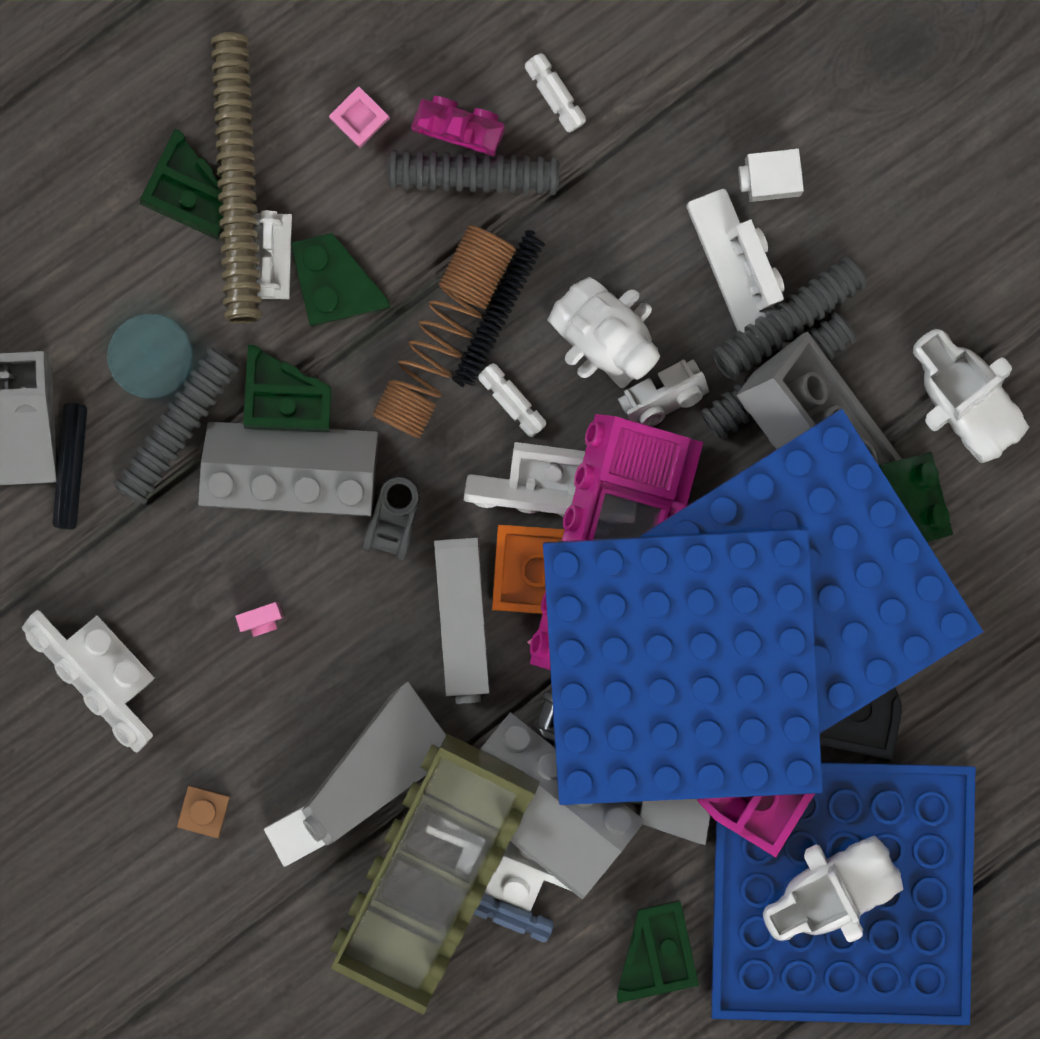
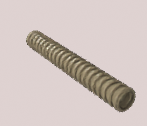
[211,32,263,324]

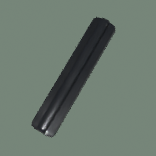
[52,403,87,530]

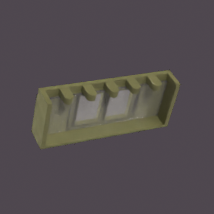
[330,734,540,1015]

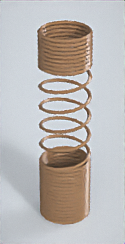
[372,225,516,439]

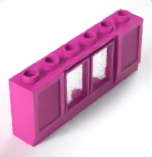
[530,414,703,670]

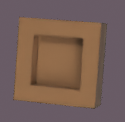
[177,785,231,838]

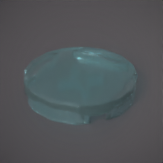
[107,314,193,399]

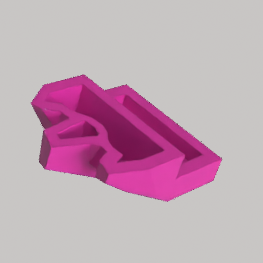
[411,96,505,156]
[697,793,815,857]

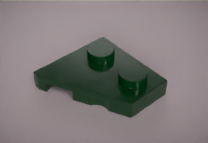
[140,129,223,240]
[291,233,390,327]
[243,345,332,432]
[878,452,953,542]
[616,900,699,1003]

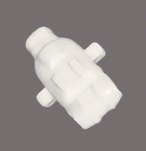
[547,277,660,388]
[913,329,1029,463]
[763,836,903,942]

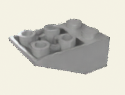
[0,351,57,485]

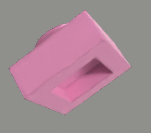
[329,86,390,148]
[235,602,285,637]

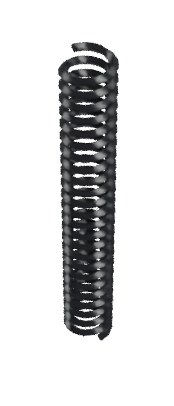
[452,230,545,387]

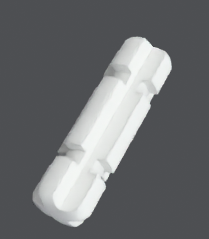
[525,53,586,132]
[478,363,546,437]

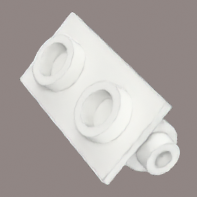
[253,210,292,299]
[618,359,710,427]

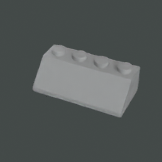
[736,332,902,465]
[198,422,378,517]
[480,712,645,899]

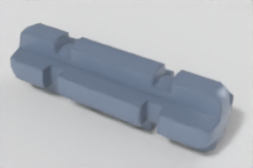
[473,894,554,942]

